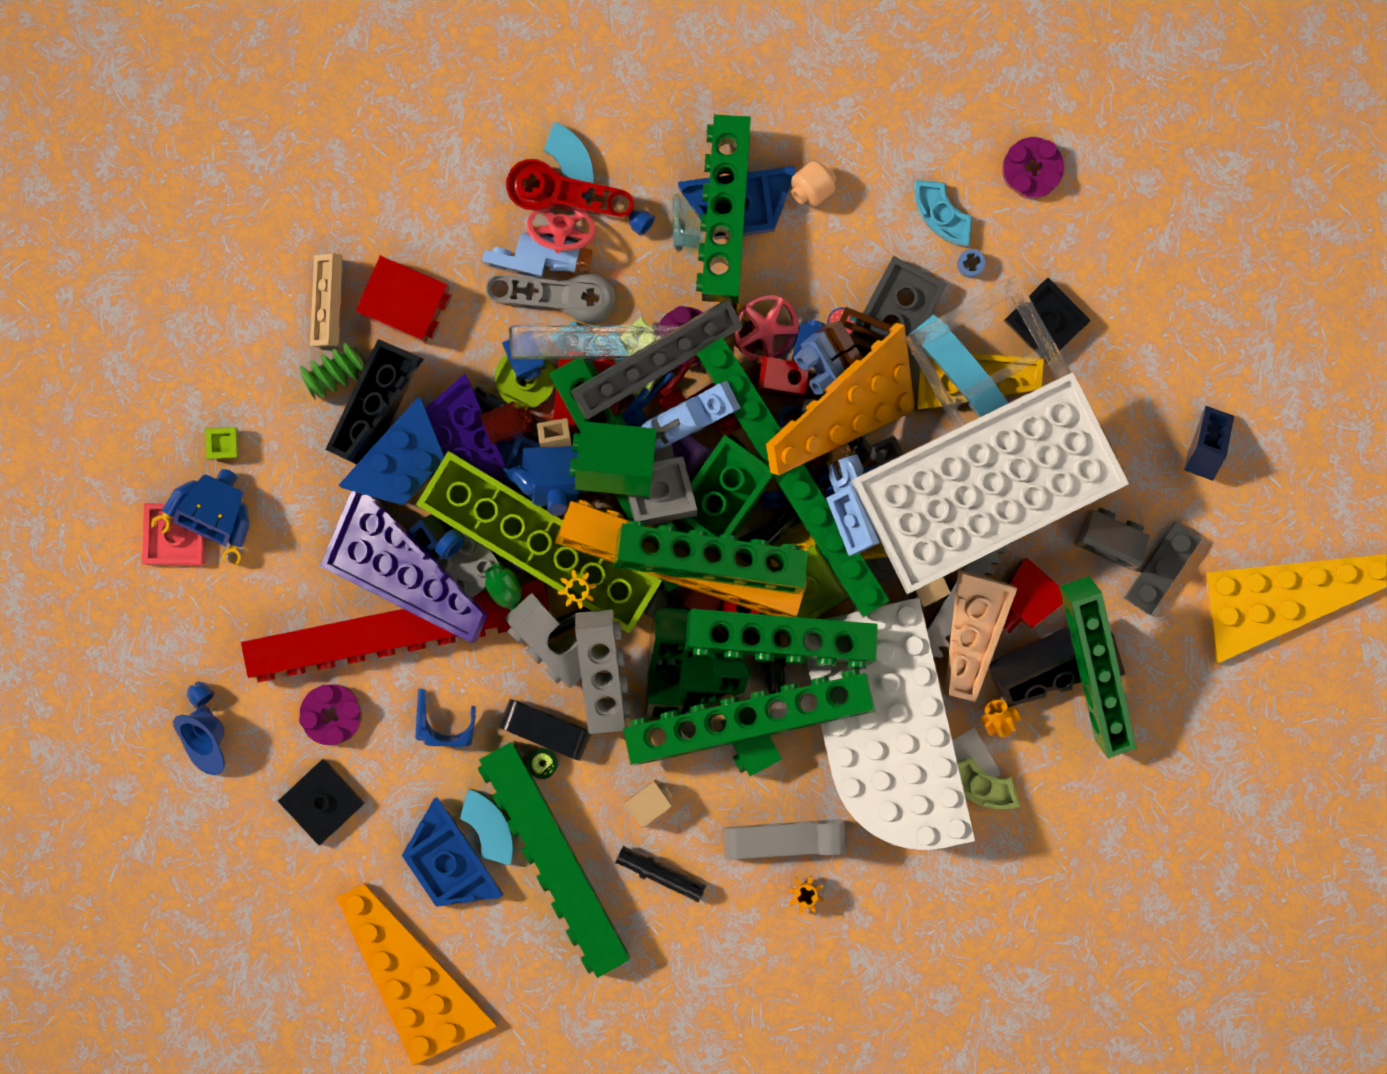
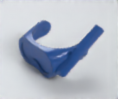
[415,689,476,747]

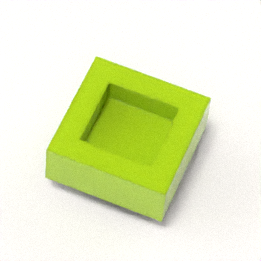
[205,427,239,460]

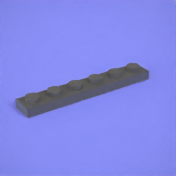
[570,300,743,419]

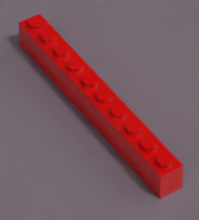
[241,580,551,683]

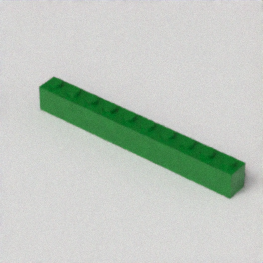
[696,337,890,618]

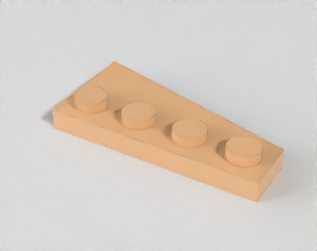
[944,570,1017,702]

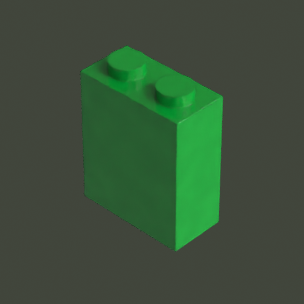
[569,421,657,497]

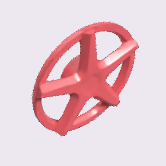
[527,205,595,253]
[734,295,799,360]

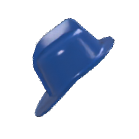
[173,705,225,775]

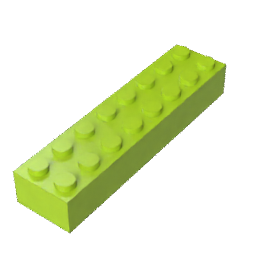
[416,451,662,634]

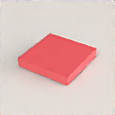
[142,503,206,566]

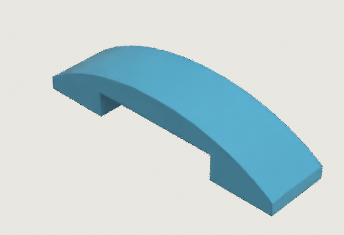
[910,314,1008,418]

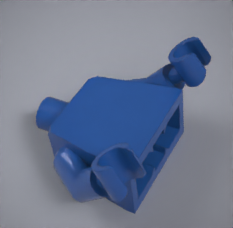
[503,446,585,516]

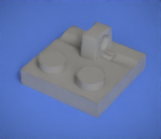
[627,457,697,526]

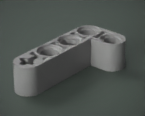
[723,819,847,859]

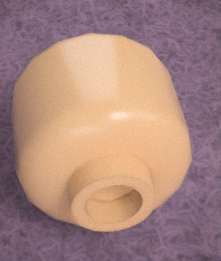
[791,161,837,207]

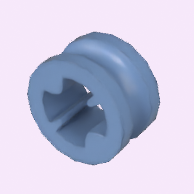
[957,249,986,278]

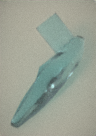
[672,194,700,252]

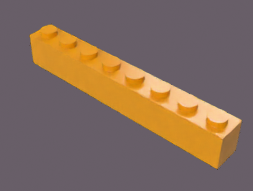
[555,500,807,617]

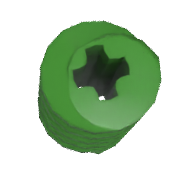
[299,342,366,400]

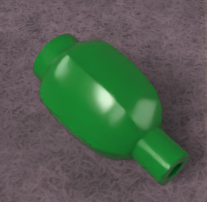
[484,563,522,611]

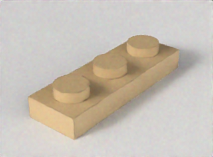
[310,253,343,348]

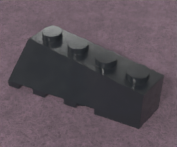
[325,339,424,465]
[989,626,1126,707]

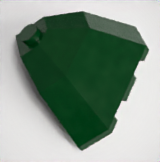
[645,607,749,720]

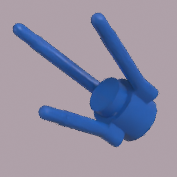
[621,372,674,427]

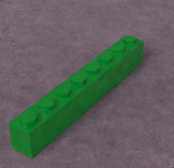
[477,741,630,978]

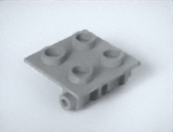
[432,533,499,598]

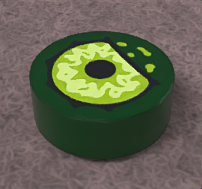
[527,748,558,779]

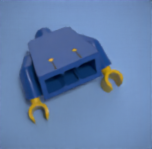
[151,469,250,565]

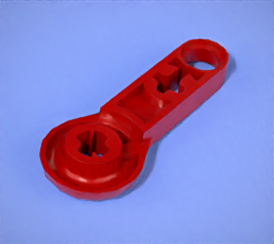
[506,159,634,219]

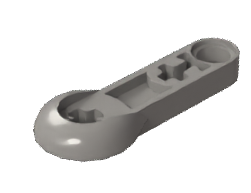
[486,273,616,324]

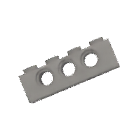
[575,610,631,734]

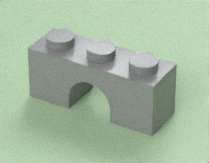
[505,593,581,688]

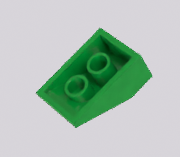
[682,435,774,538]

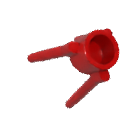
[659,355,715,412]

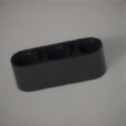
[498,699,591,761]

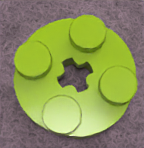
[495,351,555,409]

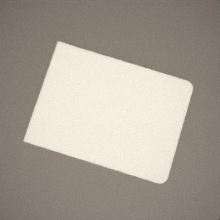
[952,728,1000,777]

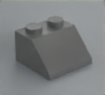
[1074,507,1150,570]

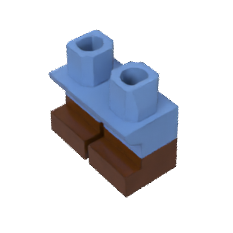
[794,320,863,395]

